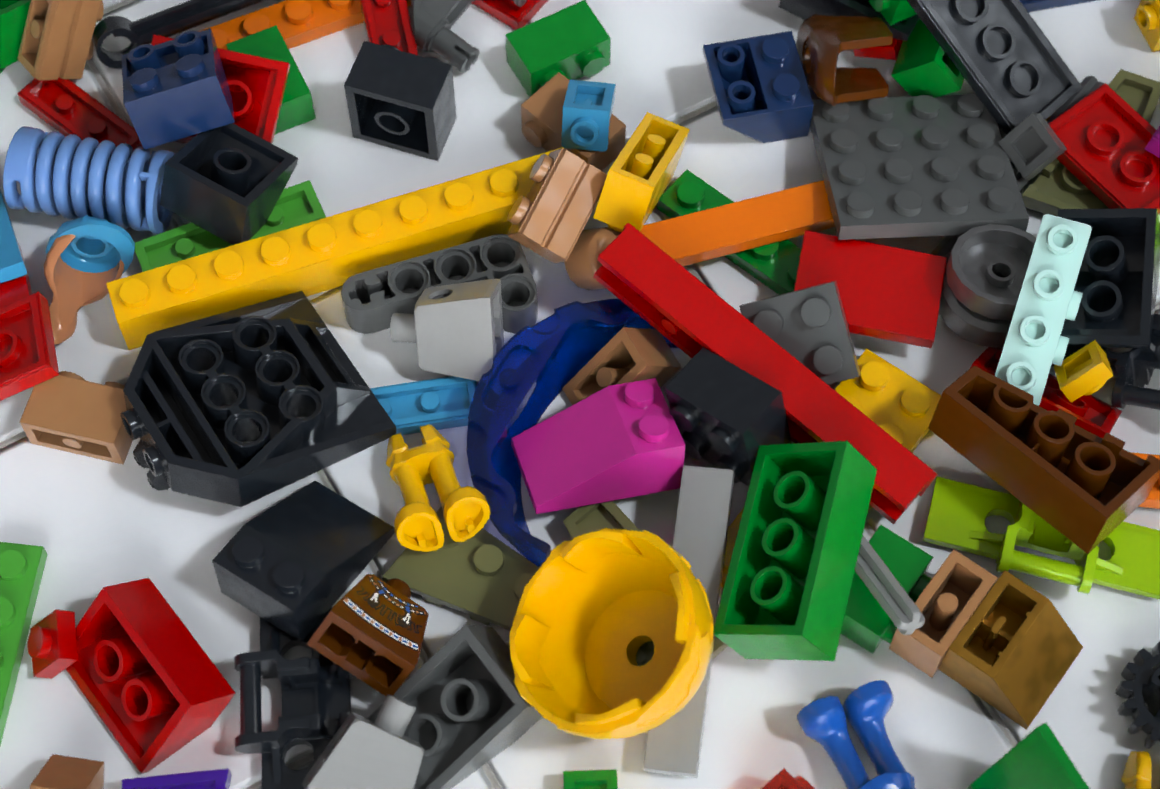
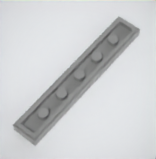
[643,465,735,778]

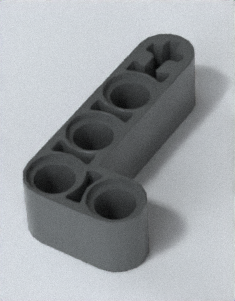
[341,234,538,334]

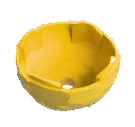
[509,528,713,739]

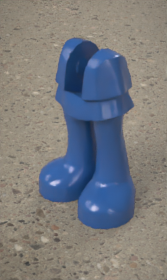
[797,680,915,789]

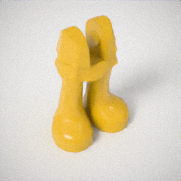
[386,424,490,552]

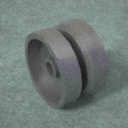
[939,224,1036,348]

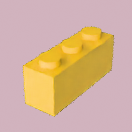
[593,112,690,232]

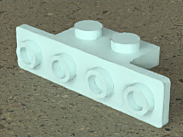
[995,214,1092,406]

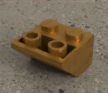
[939,570,1083,730]

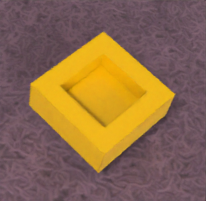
[1053,340,1114,403]

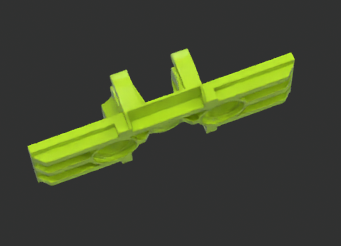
[923,476,1160,600]

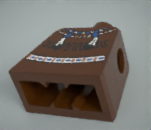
[307,574,429,697]

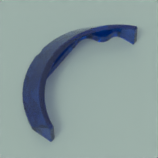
[467,298,678,568]

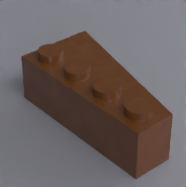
[928,366,1160,554]

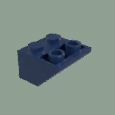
[121,28,235,150]
[703,31,814,143]

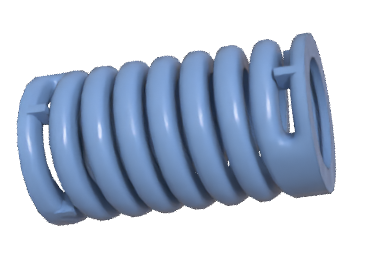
[3,126,176,234]

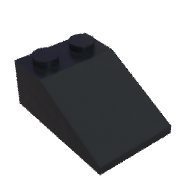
[1058,208,1160,348]
[212,481,395,642]

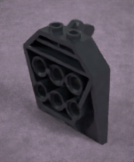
[121,291,396,507]

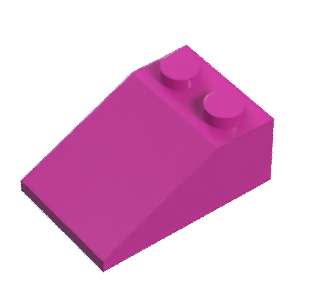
[511,378,686,514]

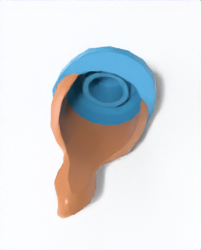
[44,215,135,345]

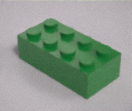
[713,441,877,661]

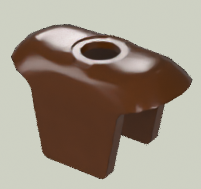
[796,14,893,107]

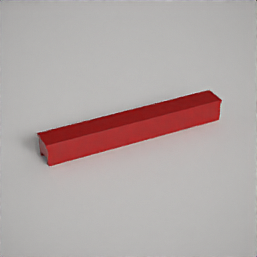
[593,222,938,525]

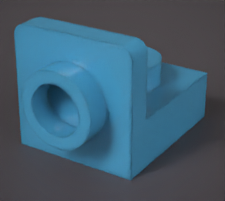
[561,80,616,152]

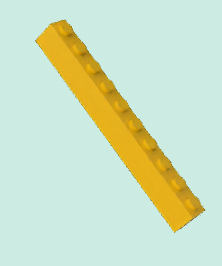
[106,147,564,350]

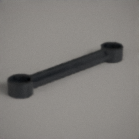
[92,0,265,69]

